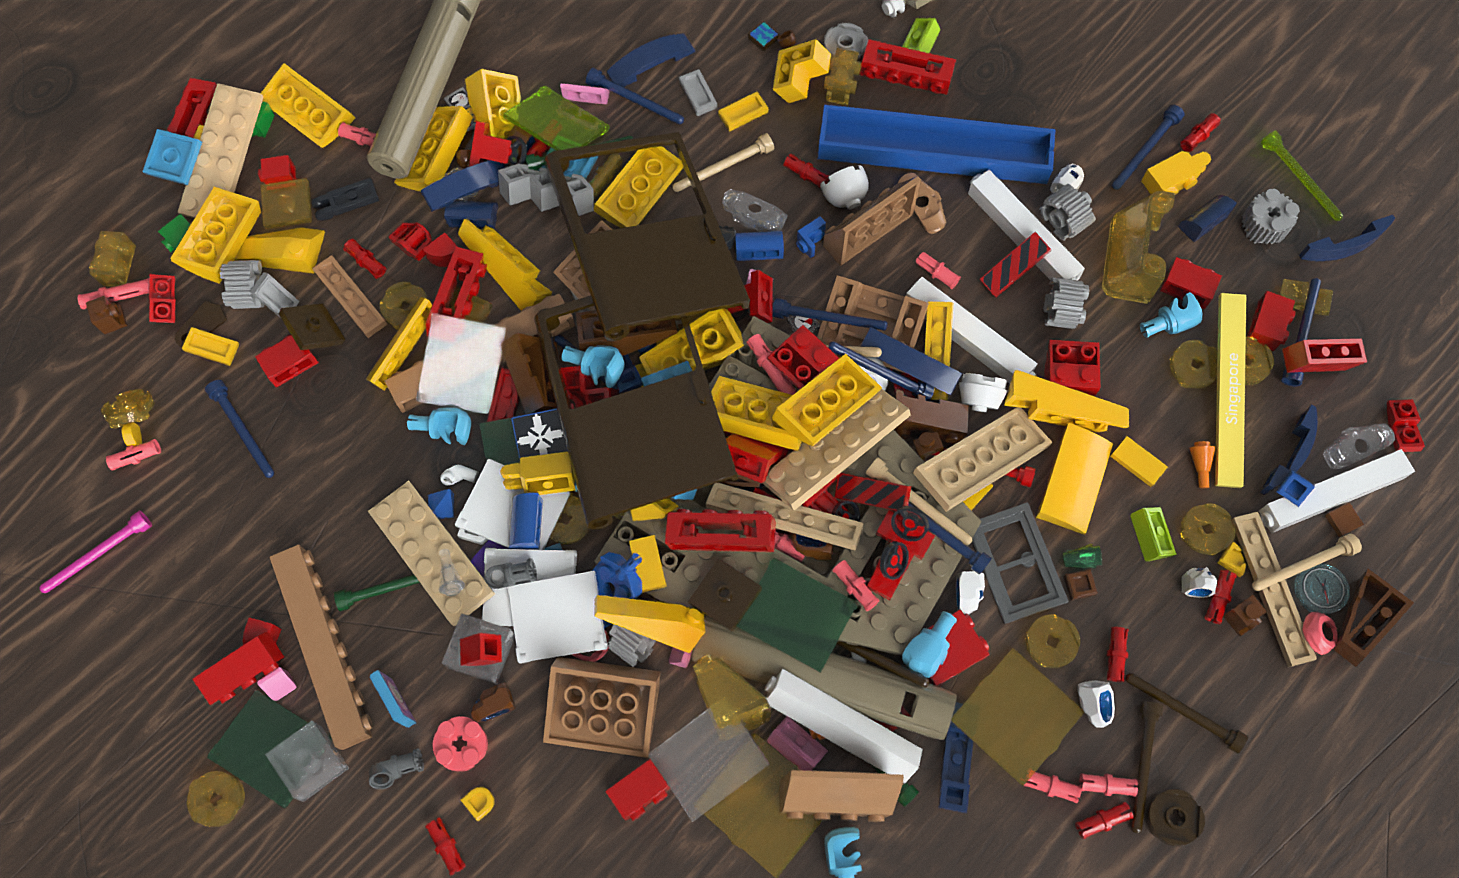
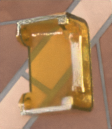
[1102,191,1175,304]
[693,654,771,743]

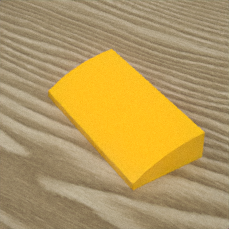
[260,63,356,148]
[394,106,473,191]
[594,146,684,228]
[170,187,261,284]
[366,297,433,391]
[772,354,882,446]
[711,376,802,451]
[1036,422,1113,535]

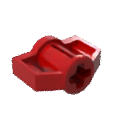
[388,222,432,261]

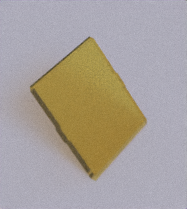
[951,648,1084,786]
[694,733,823,878]

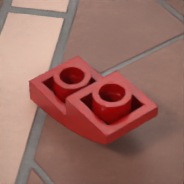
[148,274,175,323]
[1387,399,1425,452]

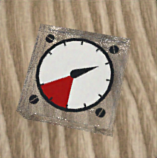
[787,307,820,333]

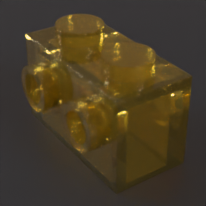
[824,48,862,105]
[89,231,136,287]

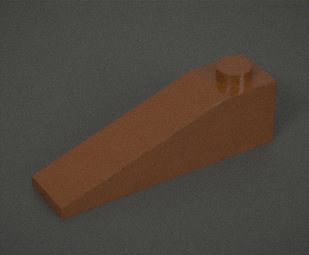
[576,310,677,356]

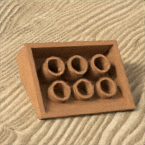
[823,176,921,266]
[543,657,661,758]
[779,770,904,822]

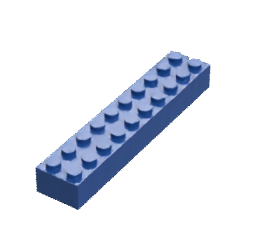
[818,105,1055,184]

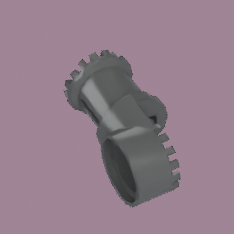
[485,558,537,589]
[369,748,424,789]

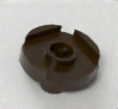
[1147,789,1205,847]

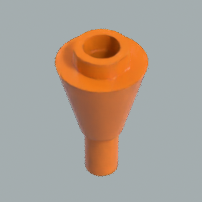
[1189,441,1216,488]

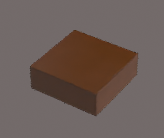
[1325,503,1364,537]
[1064,569,1098,601]

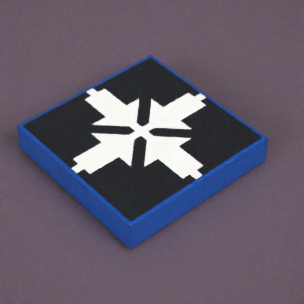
[511,409,568,460]

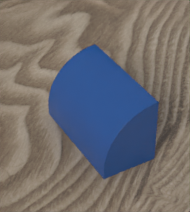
[735,231,784,261]
[509,493,543,549]

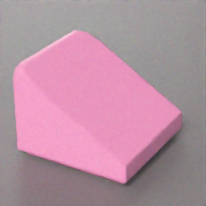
[669,647,692,668]
[257,667,297,701]

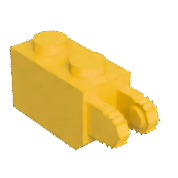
[1141,151,1211,202]
[500,452,575,495]

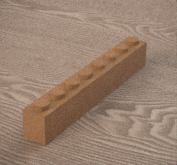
[385,293,575,413]
[270,545,373,750]

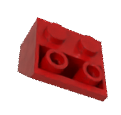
[767,325,839,390]
[1044,340,1101,397]

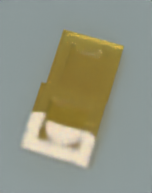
[1281,279,1333,316]

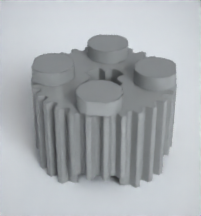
[1039,184,1096,240]
[1242,189,1300,244]
[220,260,265,309]
[1043,277,1089,329]
[607,624,656,667]

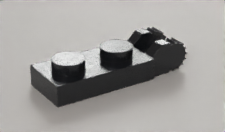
[311,178,380,221]

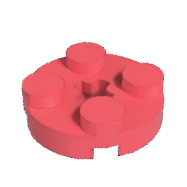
[433,717,488,772]

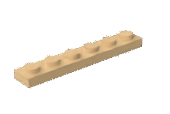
[706,483,863,551]
[1231,512,1317,667]

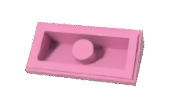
[560,84,609,105]
[767,716,828,771]

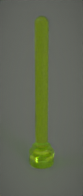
[1261,130,1343,221]

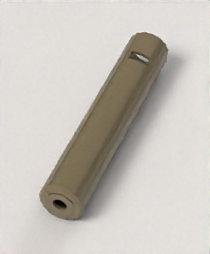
[366,0,481,179]
[691,615,957,740]

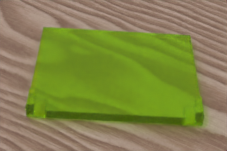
[503,85,610,151]

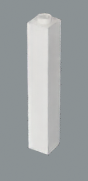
[968,170,1085,280]
[906,277,1037,384]
[1259,449,1415,533]
[764,669,923,783]

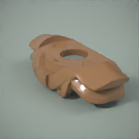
[898,173,946,234]

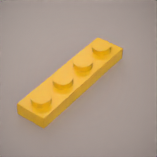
[925,301,954,401]

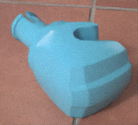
[1140,292,1203,338]
[562,345,625,388]
[407,407,471,445]
[902,611,957,678]
[824,827,862,878]

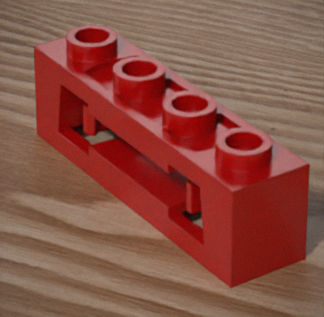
[860,39,956,95]
[167,78,217,138]
[426,247,487,343]
[665,509,776,552]

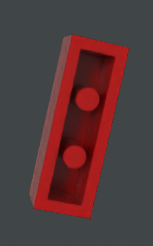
[1282,339,1367,373]
[192,631,284,705]

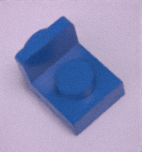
[796,216,826,258]

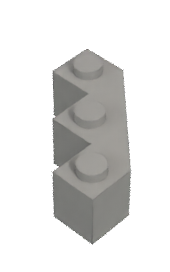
[498,164,594,216]

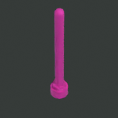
[39,510,152,593]

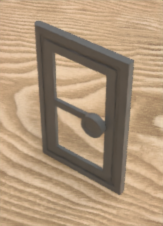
[972,502,1069,624]

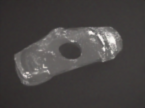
[722,190,788,232]
[1324,423,1395,469]

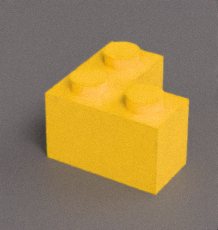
[773,39,831,103]

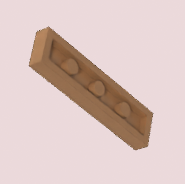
[312,255,388,338]

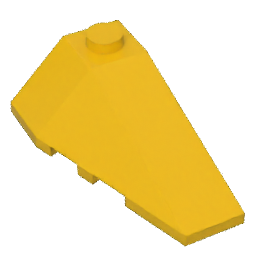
[465,69,521,139]
[233,228,325,274]
[639,309,744,375]
[594,595,706,653]

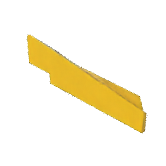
[458,219,552,311]
[1005,370,1129,432]

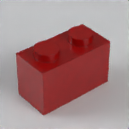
[1160,257,1222,309]
[1246,291,1296,352]
[255,334,319,388]
[605,759,670,821]

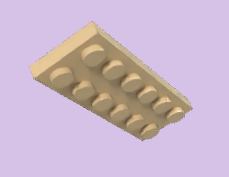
[178,84,263,218]
[763,389,911,510]
[913,407,1052,512]
[368,481,495,626]

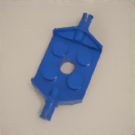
[592,552,642,629]

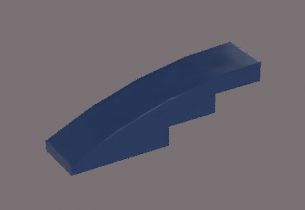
[860,327,963,395]

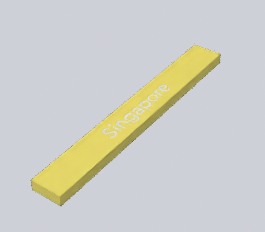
[1215,293,1246,488]

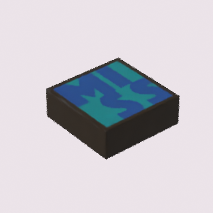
[748,21,779,52]

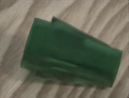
[1063,543,1102,569]

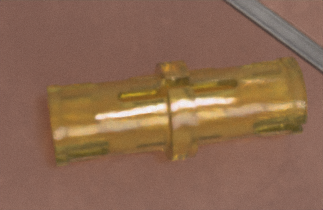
[589,153,623,197]

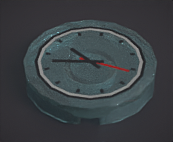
[1295,563,1350,615]

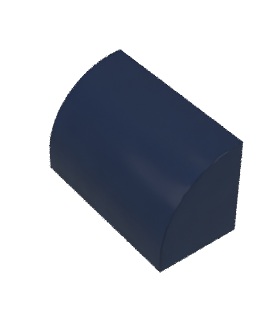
[1178,195,1237,242]
[444,200,498,230]

